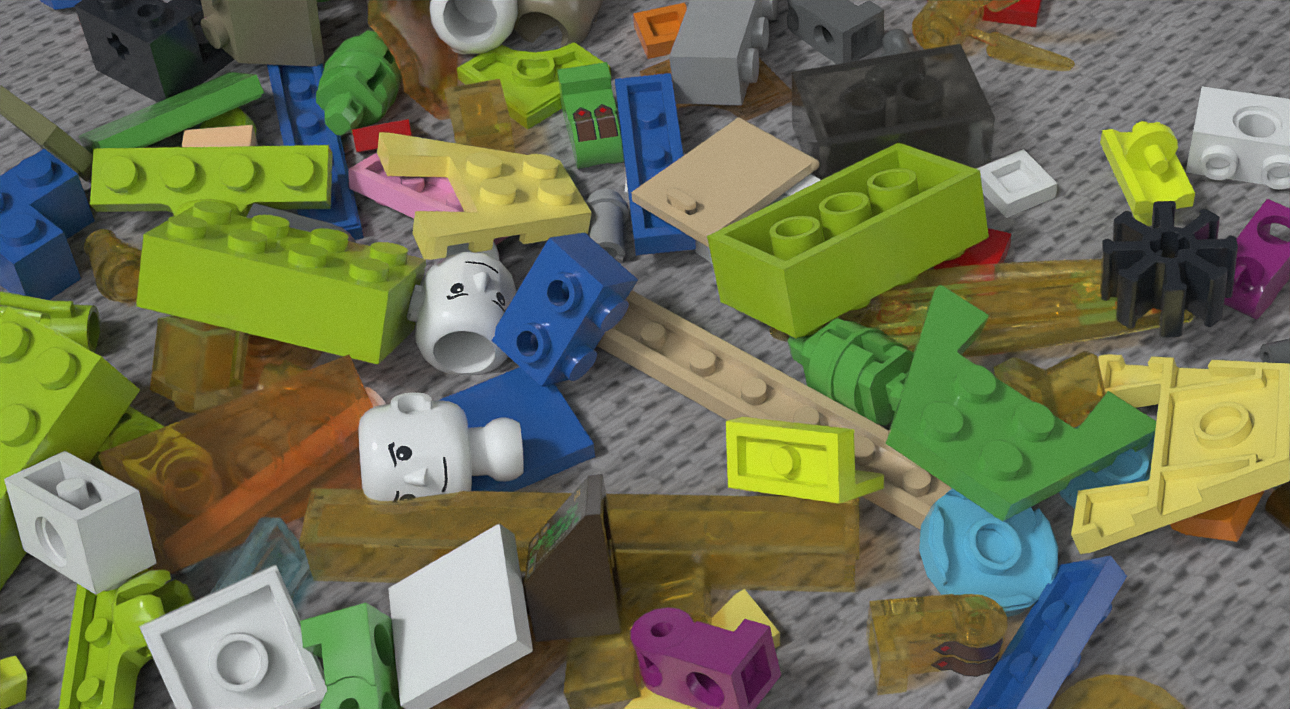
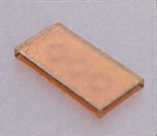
[98,354,373,575]

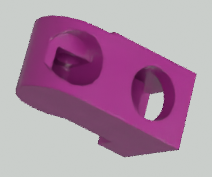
[1224,199,1290,320]
[630,607,781,709]

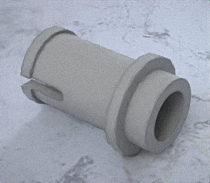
[586,189,629,263]

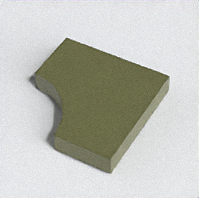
[0,85,93,182]

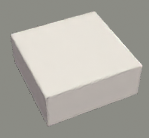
[976,149,1058,218]

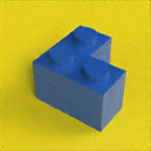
[0,149,95,300]

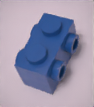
[491,232,638,387]

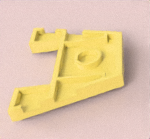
[377,132,592,260]
[1071,354,1290,554]

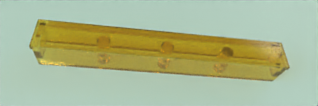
[299,488,859,592]

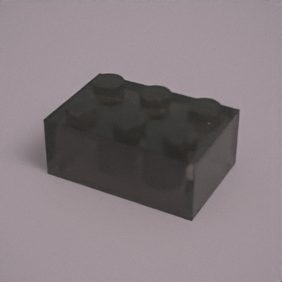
[791,44,995,180]

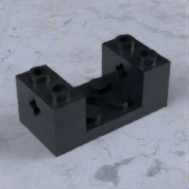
[75,0,235,103]

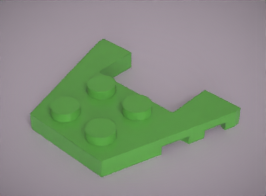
[885,284,1156,522]

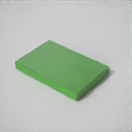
[78,72,264,155]

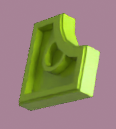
[457,42,611,130]

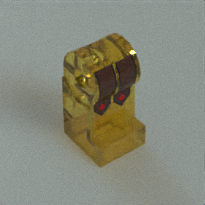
[866,594,1007,695]

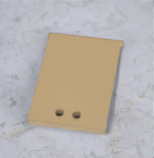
[631,117,820,247]

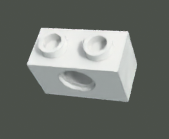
[1186,86,1290,190]
[4,451,156,595]

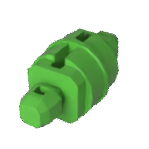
[316,30,405,136]
[787,318,913,426]

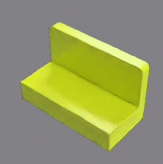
[726,417,884,504]

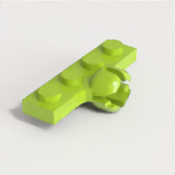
[90,145,333,217]
[58,511,195,709]

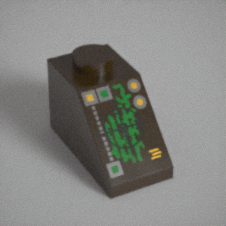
[520,474,623,642]

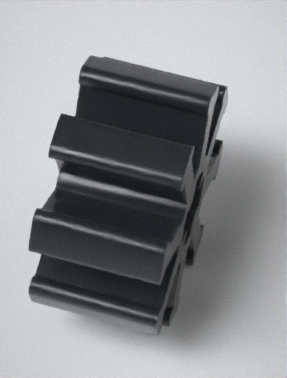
[1100,201,1238,337]

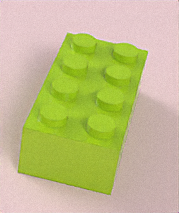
[707,143,989,339]
[136,201,426,365]
[0,305,140,590]

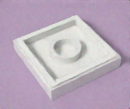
[388,523,533,709]
[139,565,327,709]

